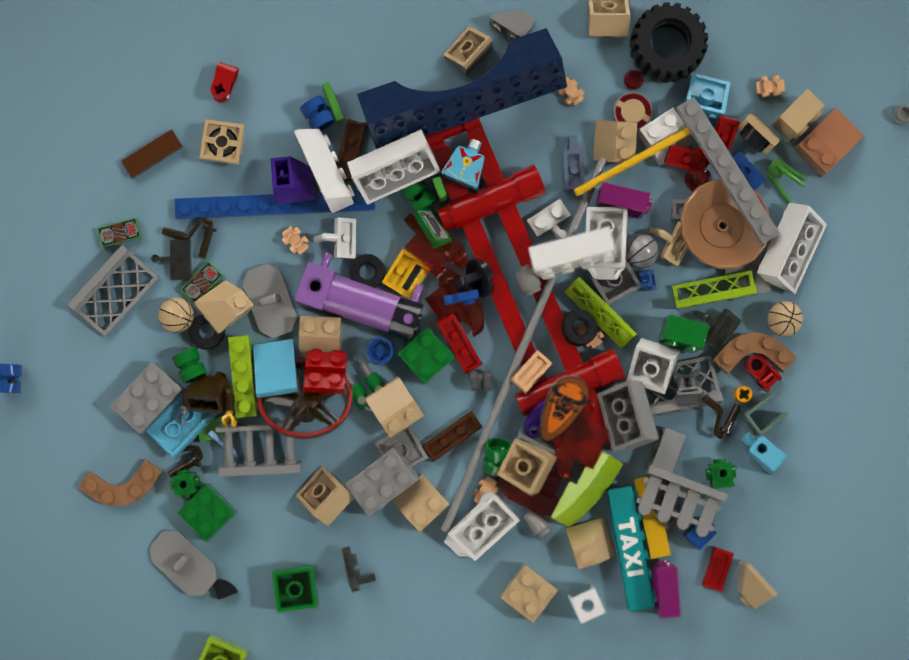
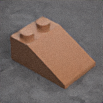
[794,108,864,177]

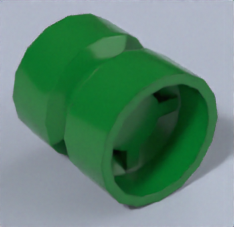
[401,180,437,214]
[172,347,207,384]
[483,438,511,476]

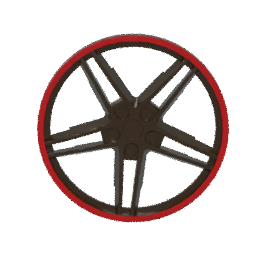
[258,360,352,439]

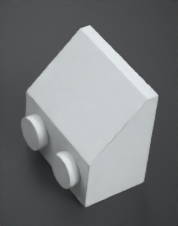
[637,108,692,166]
[627,338,680,394]

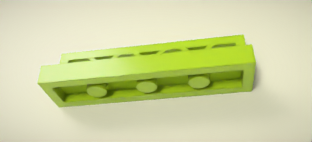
[672,270,757,310]
[565,277,637,349]

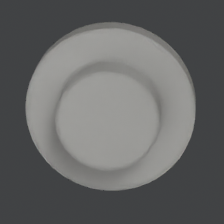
[893,104,909,124]

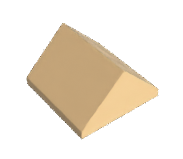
[443,26,492,76]

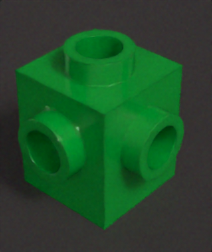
[705,458,736,489]
[170,469,201,499]

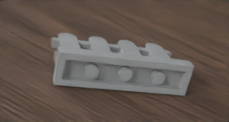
[636,465,728,537]

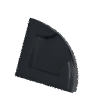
[213,579,238,600]

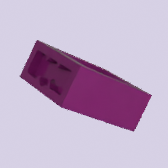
[595,182,652,219]
[651,560,681,618]

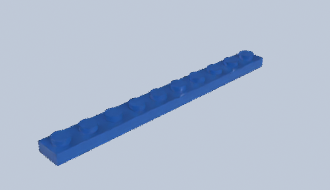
[175,190,375,219]

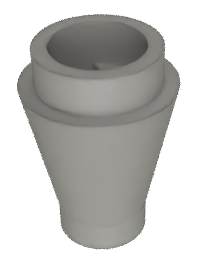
[523,509,552,540]

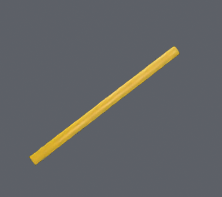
[573,127,691,197]

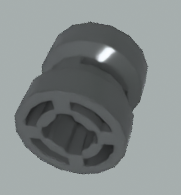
[470,370,491,391]

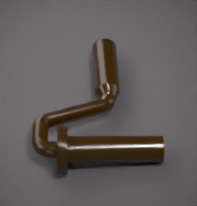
[162,217,217,259]
[702,395,742,439]
[168,445,203,478]

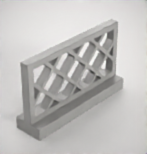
[67,245,159,337]
[645,355,724,418]

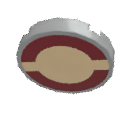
[613,91,653,131]

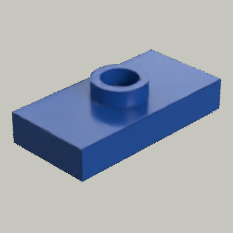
[732,151,766,190]

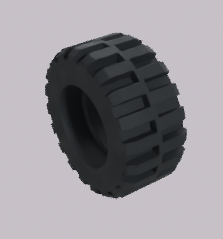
[629,2,708,83]

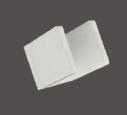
[568,585,606,624]

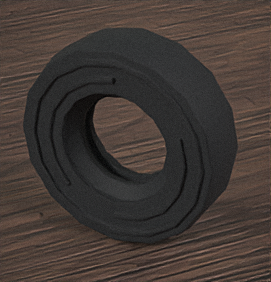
[349,254,385,288]
[561,309,598,346]
[189,314,225,350]

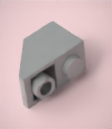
[490,9,536,40]

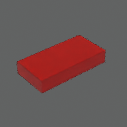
[702,547,734,592]

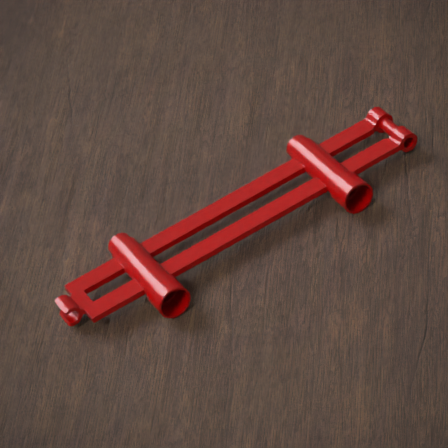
[425,118,625,470]

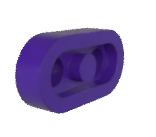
[523,401,545,438]

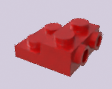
[303,349,347,394]

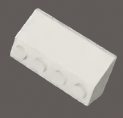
[294,129,355,213]
[757,202,827,295]

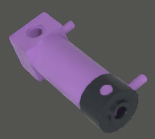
[295,252,424,342]

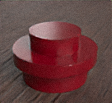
[624,70,644,90]

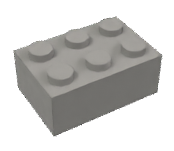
[110,362,185,434]
[597,380,659,452]
[345,446,420,517]

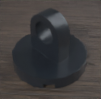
[455,258,495,298]

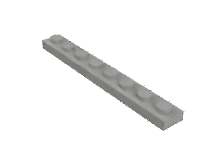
[676,97,780,245]

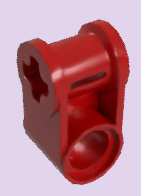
[210,62,239,103]
[744,356,783,393]

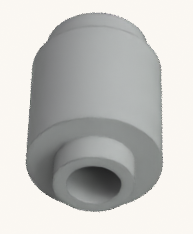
[515,264,542,296]

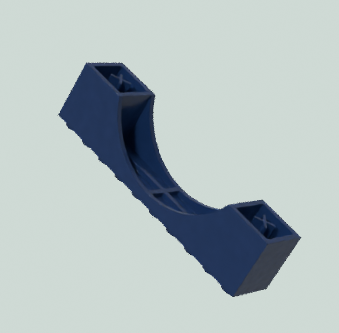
[357,28,567,149]

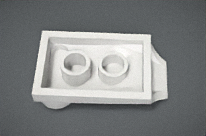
[586,207,628,280]
[444,491,520,561]

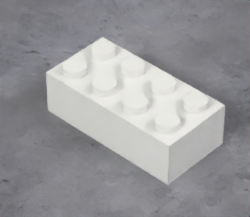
[347,130,441,205]
[529,226,618,280]

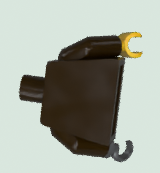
[177,372,237,427]

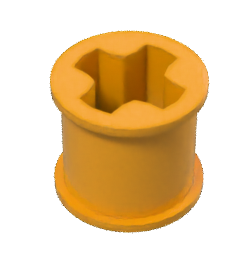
[734,386,752,403]

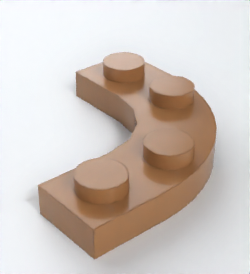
[712,333,796,374]
[78,460,163,506]

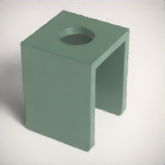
[740,393,789,436]

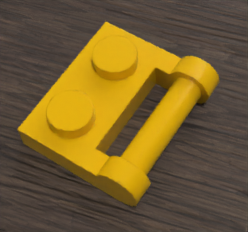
[381,248,433,299]

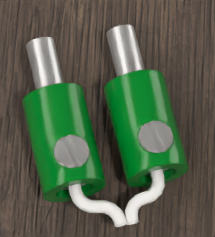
[346,362,385,411]

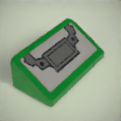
[414,209,452,249]

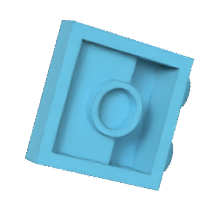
[684,73,731,124]

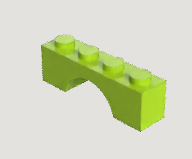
[228,335,258,419]

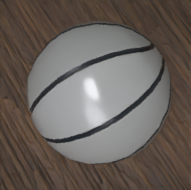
[626,234,659,269]

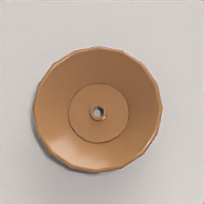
[680,179,770,269]

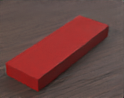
[436,312,482,374]

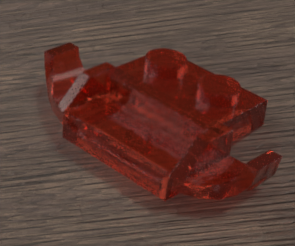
[404,213,469,273]
[425,265,484,337]
[555,399,609,479]
[495,471,563,516]

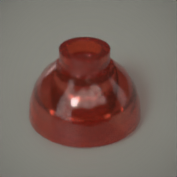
[684,168,711,192]

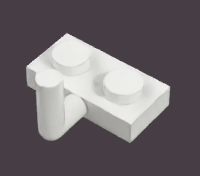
[526,199,571,240]
[313,218,356,259]

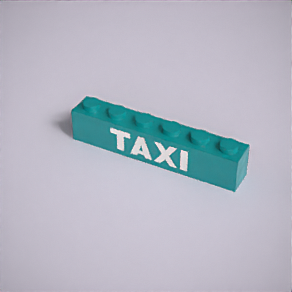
[606,485,656,612]

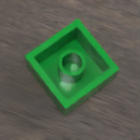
[658,314,709,353]
[398,327,455,384]
[177,483,238,542]
[272,564,320,613]

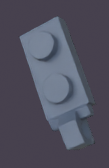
[563,135,584,191]

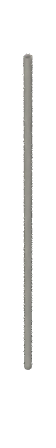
[441,158,607,533]

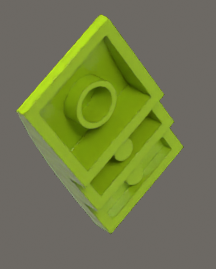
[551,452,623,527]

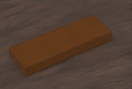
[336,119,367,182]
[121,129,183,179]
[422,411,483,462]

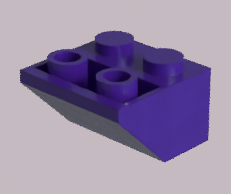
[270,156,316,205]

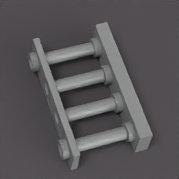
[216,418,302,477]

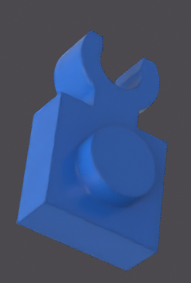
[639,269,657,291]
[443,290,479,306]

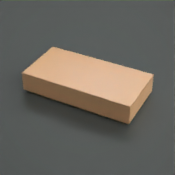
[510,350,552,394]

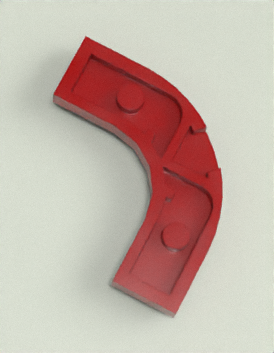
[664,115,740,170]

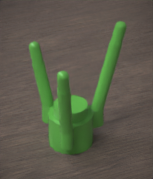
[766,158,806,204]

